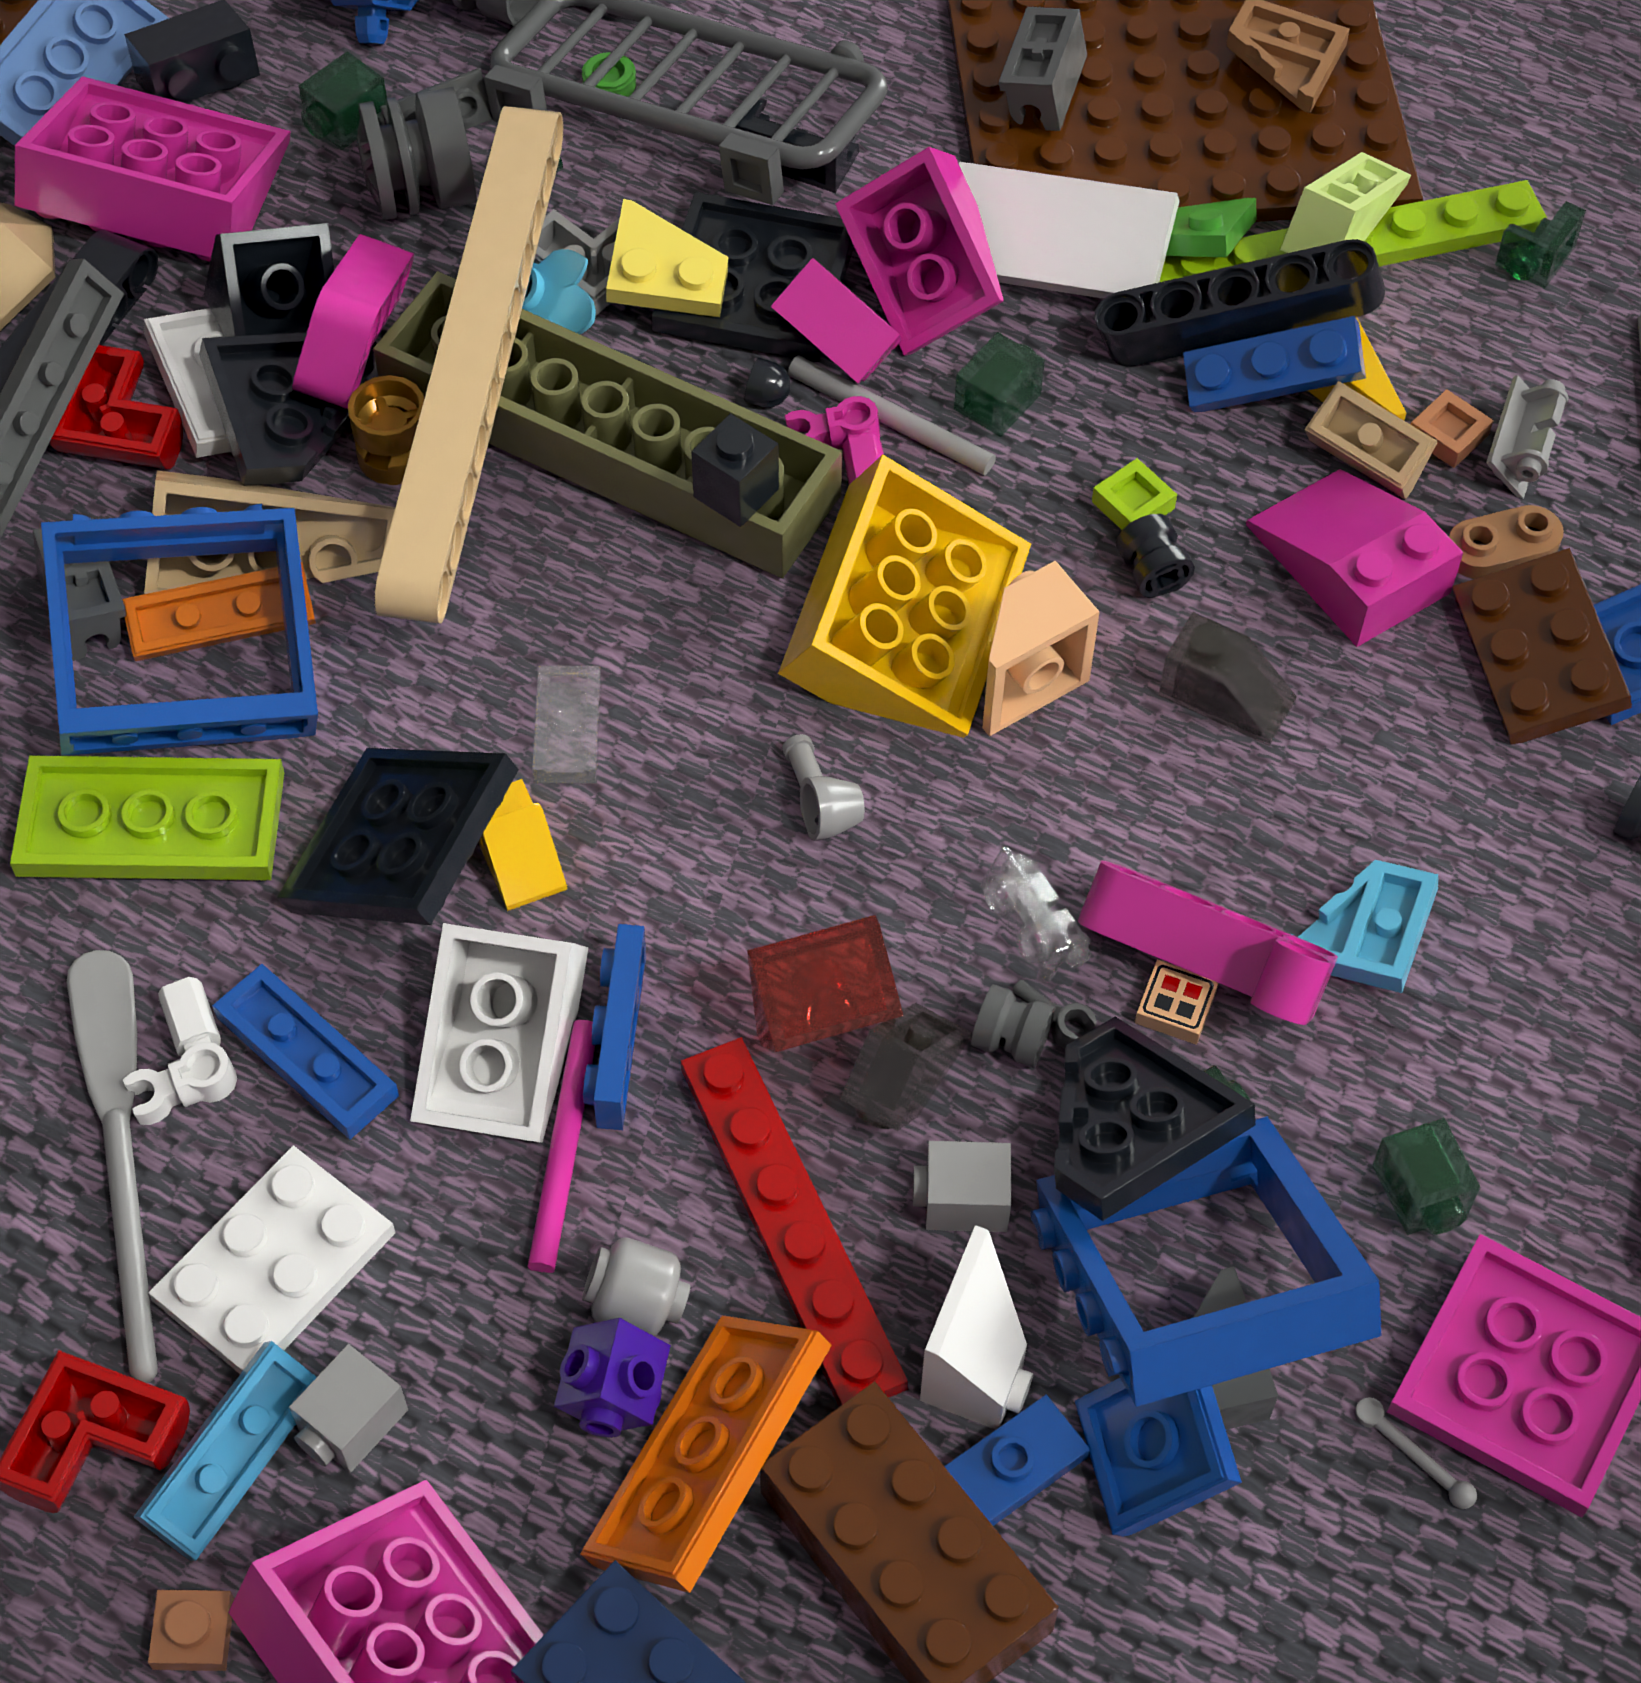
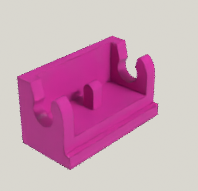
[771,258,902,384]

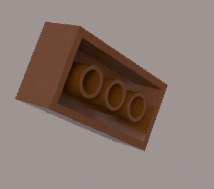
[760,1381,1059,1683]

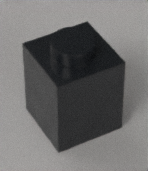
[691,413,779,527]

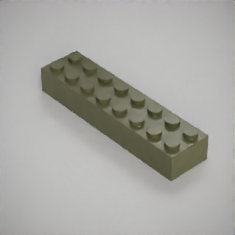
[373,271,842,579]

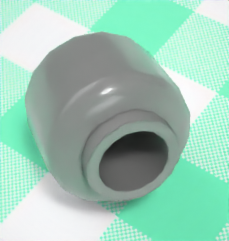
[582,1237,690,1336]

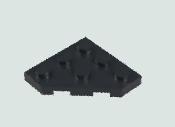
[199,332,378,486]
[1054,1016,1256,1221]

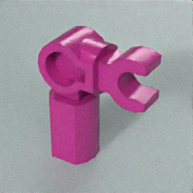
[785,396,884,485]

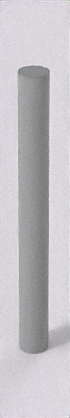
[788,355,996,476]

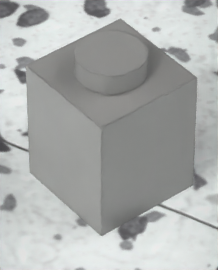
[913,1141,1011,1232]
[289,1344,408,1473]

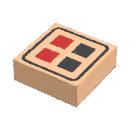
[1135,959,1219,1045]

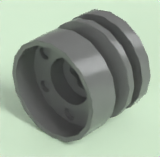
[356,87,477,220]

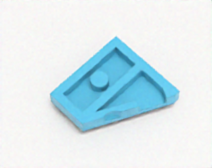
[1291,860,1438,993]

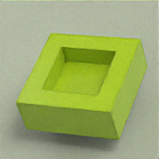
[1092,458,1177,530]

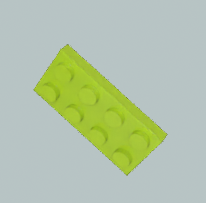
[10,756,285,880]

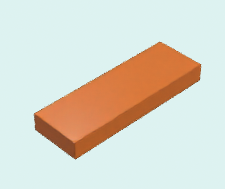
[122,562,316,661]

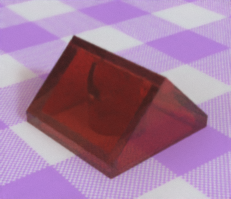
[747,915,904,1052]

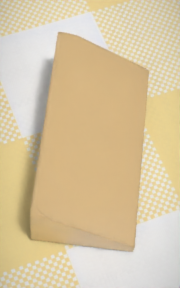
[1305,381,1437,500]

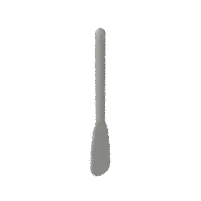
[66,950,158,1383]

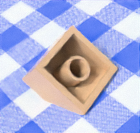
[982,561,1099,737]

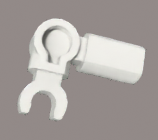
[123,977,237,1125]

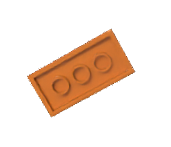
[580,1315,832,1593]

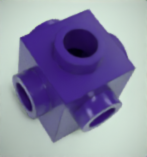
[554,1317,671,1438]

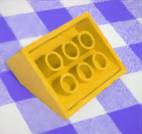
[778,454,1031,738]

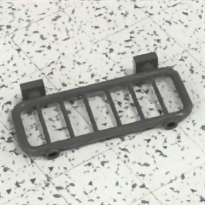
[484,0,888,205]

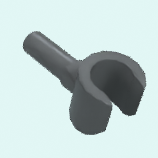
[1013,980,1096,1049]

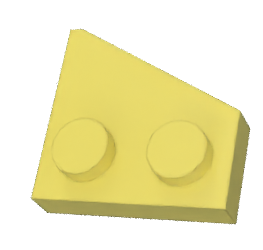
[606,199,728,317]

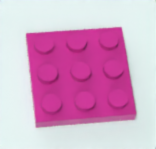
[1387,1234,1641,1518]

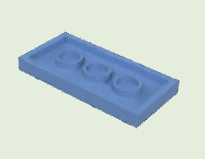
[0,0,169,146]

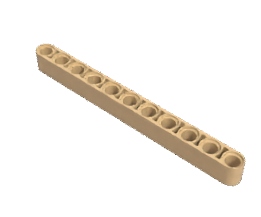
[375,106,563,623]

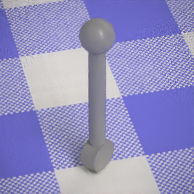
[1355,1397,1477,1509]

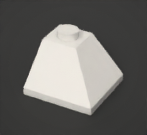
[920,1225,1033,1429]

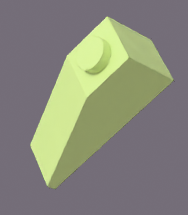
[1280,152,1411,253]

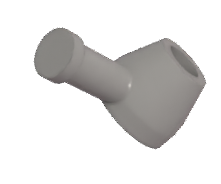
[782,734,865,840]

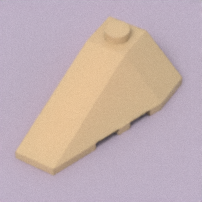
[144,470,396,594]

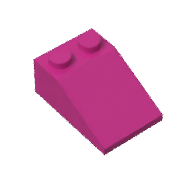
[835,147,1004,356]
[1246,469,1464,647]

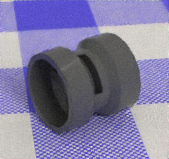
[971,984,1056,1068]

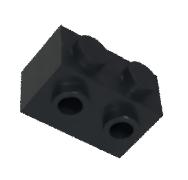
[124,0,260,104]

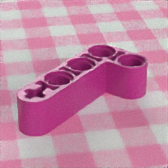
[292,234,414,409]
[1077,861,1338,1025]

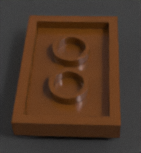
[1452,548,1632,745]

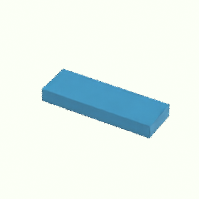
[134,1341,317,1561]

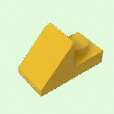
[478,779,567,911]

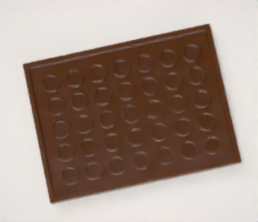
[946,0,1424,222]

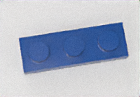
[1183,316,1366,412]
[583,924,646,1130]
[212,964,399,1140]

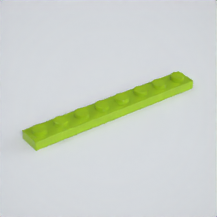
[1159,180,1548,282]

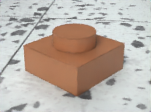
[1411,389,1494,468]
[148,1590,234,1671]

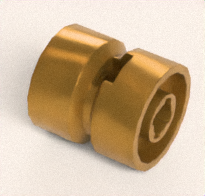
[348,375,424,485]

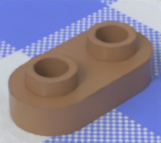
[1449,505,1564,579]

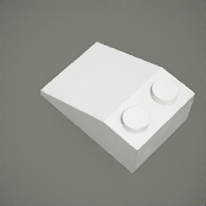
[410,923,588,1142]

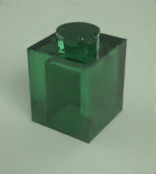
[298,51,387,150]
[954,332,1045,437]
[1372,1117,1481,1235]

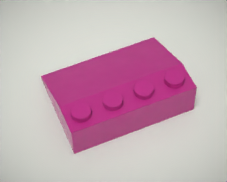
[15,76,291,261]
[228,1479,544,1683]

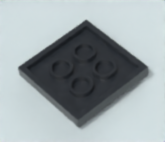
[652,192,854,362]
[277,748,519,925]

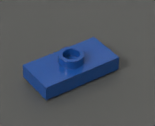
[944,1394,1090,1526]

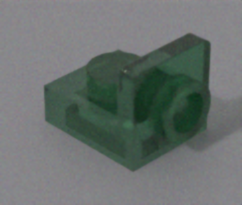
[1495,201,1586,289]

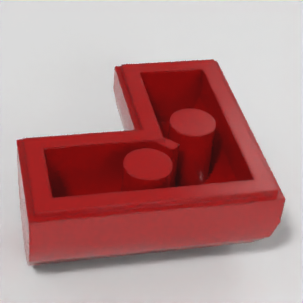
[50,345,183,469]
[0,1350,190,1513]

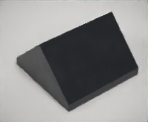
[203,223,334,337]

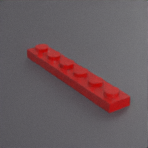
[681,1037,908,1407]

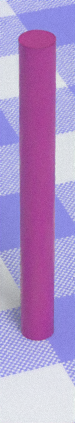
[528,1020,596,1273]

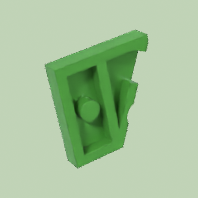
[1166,198,1257,257]

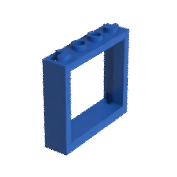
[41,504,318,756]
[1030,1116,1382,1407]

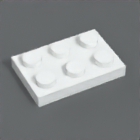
[148,1145,395,1374]

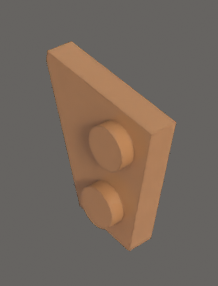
[1226,0,1350,113]

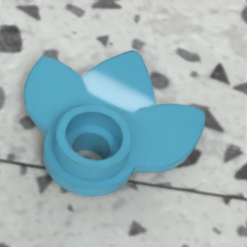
[522,249,596,334]

